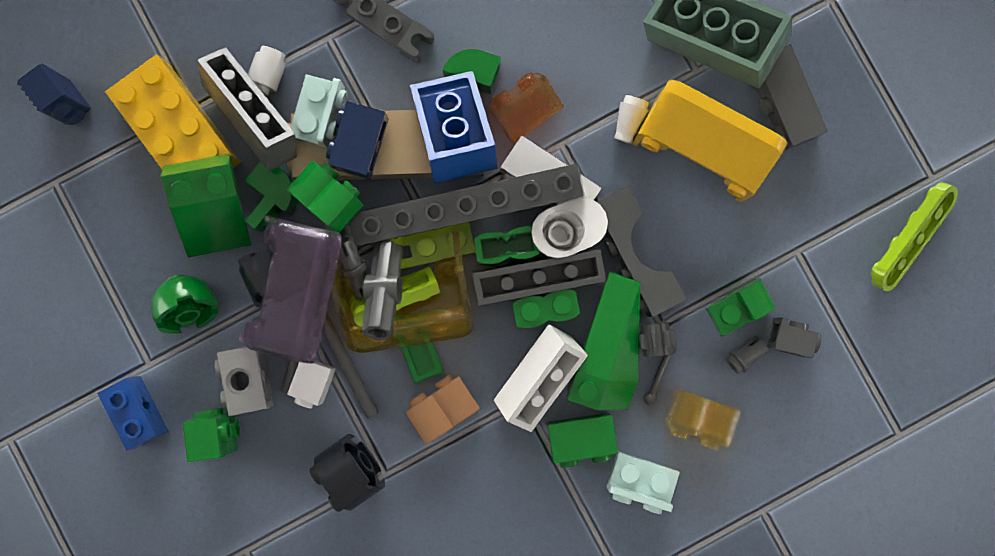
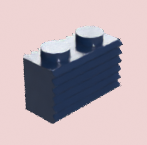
[17,63,91,125]

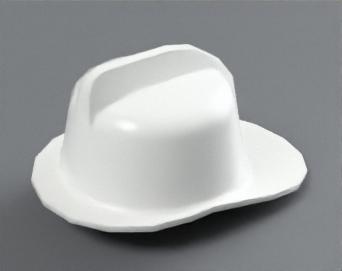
[531,197,608,258]

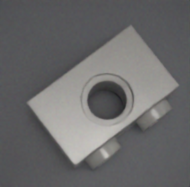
[215,345,274,416]

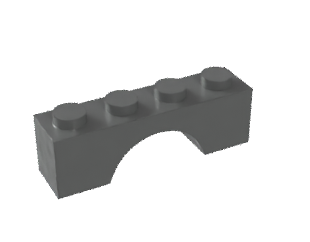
[596,186,687,317]

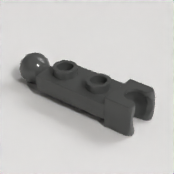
[333,0,434,63]

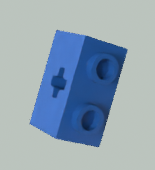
[97,376,169,451]

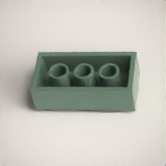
[643,0,792,89]

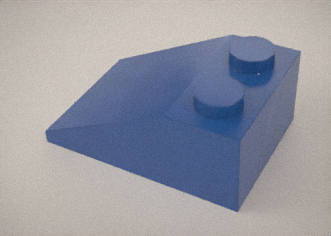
[410,71,498,184]

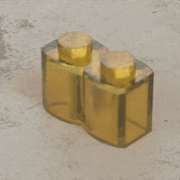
[664,388,741,451]

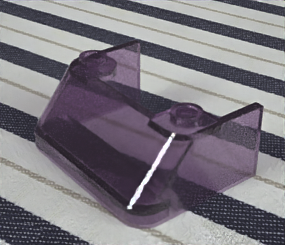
[239,215,341,364]

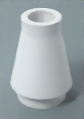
[614,95,650,144]

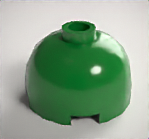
[151,274,219,334]

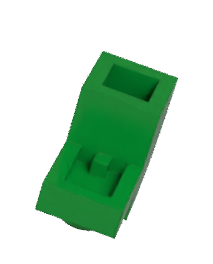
[442,49,501,94]
[245,161,298,232]
[705,278,776,336]

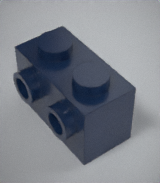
[326,101,389,180]

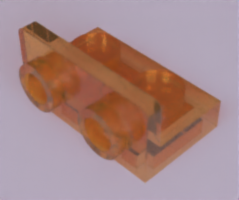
[487,72,564,144]

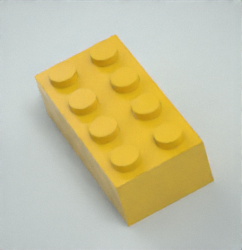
[105,54,242,169]

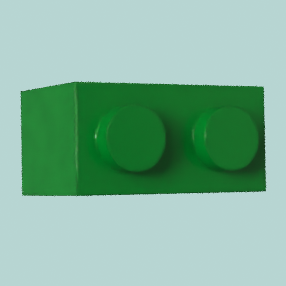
[546,412,618,468]

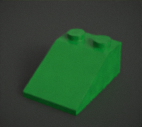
[161,154,251,258]

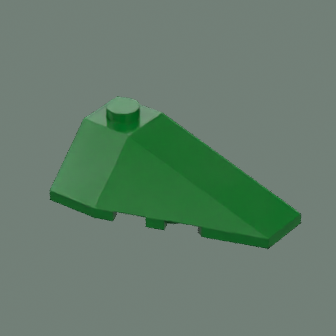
[567,271,640,410]

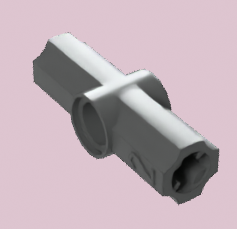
[362,240,403,340]

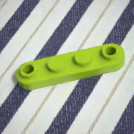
[870,182,958,292]

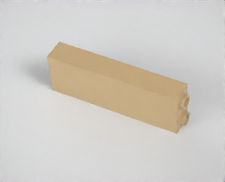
[287,110,484,181]

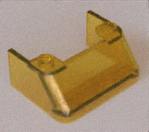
[329,231,474,353]

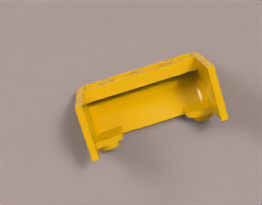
[632,80,788,202]

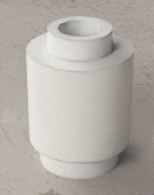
[248,46,286,96]

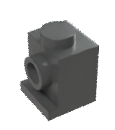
[767,317,821,358]

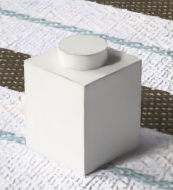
[287,357,336,409]

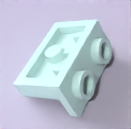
[291,74,347,148]
[606,451,680,514]

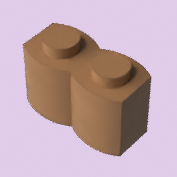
[405,375,480,445]

